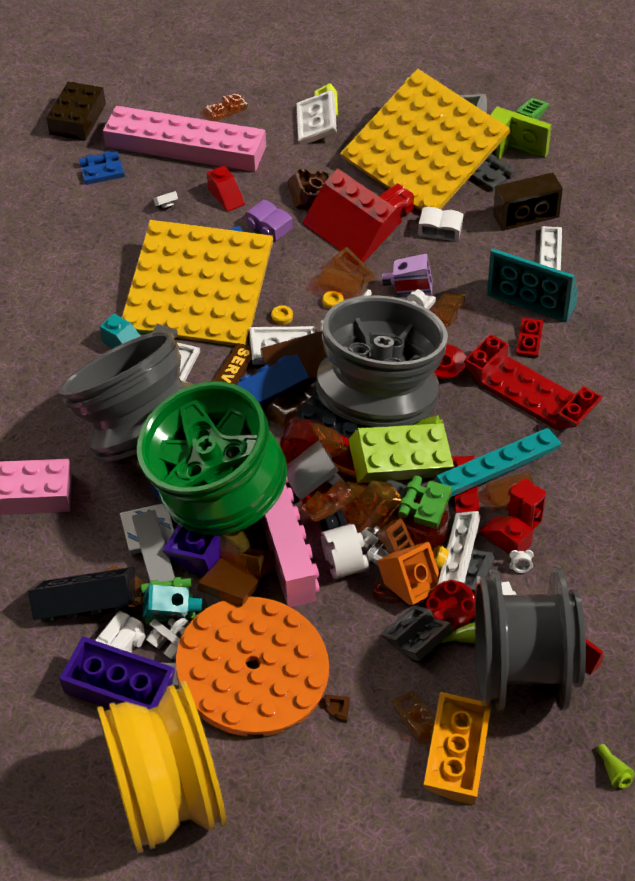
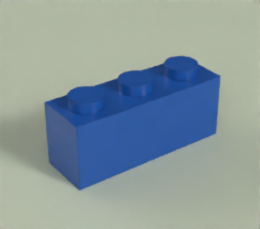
[237,354,309,406]

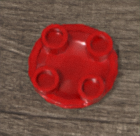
[426,580,475,629]

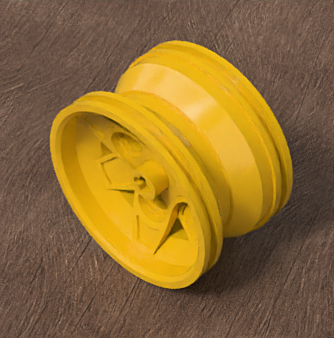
[97,681,227,853]

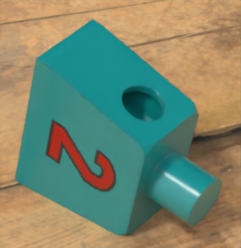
[142,584,202,620]

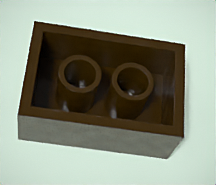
[46,81,106,141]
[493,172,563,231]

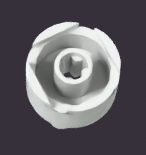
[321,524,369,579]

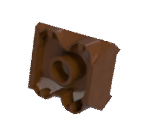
[288,168,331,207]

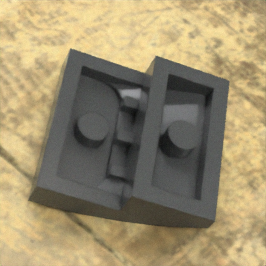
[287,440,339,500]
[380,605,454,661]

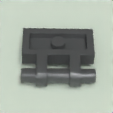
[470,154,516,192]

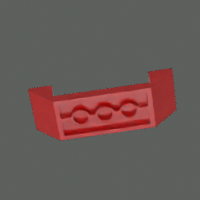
[464,334,603,430]

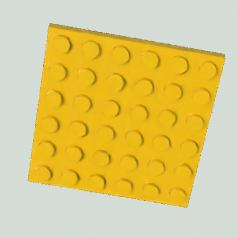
[340,69,510,212]
[122,220,273,346]

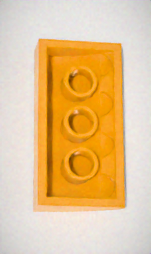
[423,692,492,805]

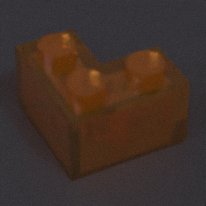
[333,480,402,532]

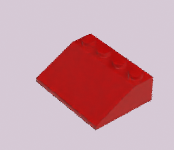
[302,168,402,265]

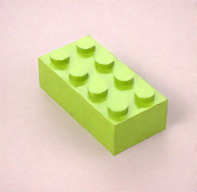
[348,423,454,483]

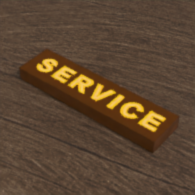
[213,343,252,385]

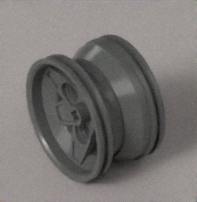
[316,295,448,427]
[58,330,195,462]

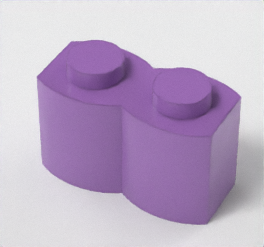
[246,200,293,241]

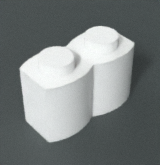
[418,207,463,241]

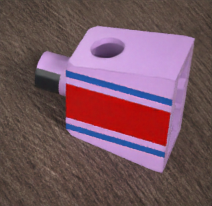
[382,254,433,296]

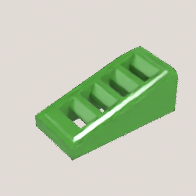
[516,98,549,120]

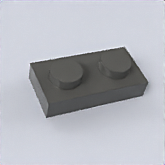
[464,550,494,595]

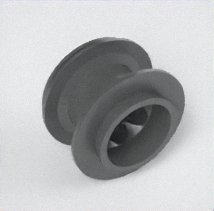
[475,567,586,712]

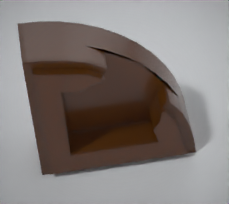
[324,694,350,723]

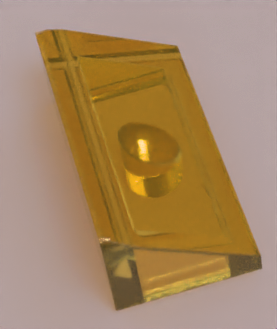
[220,524,266,553]

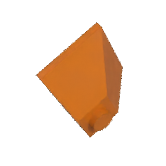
[377,542,440,605]

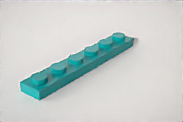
[435,428,562,497]

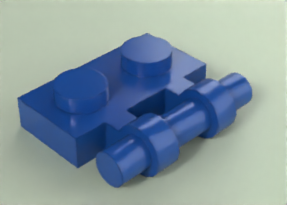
[79,151,125,185]

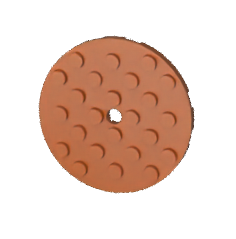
[176,597,329,737]

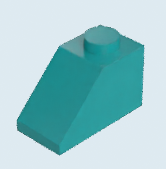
[100,314,140,348]

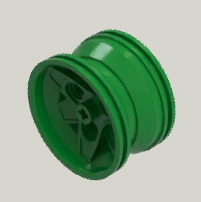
[137,381,287,536]

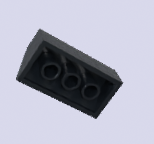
[28,567,135,622]

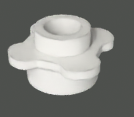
[509,550,534,573]

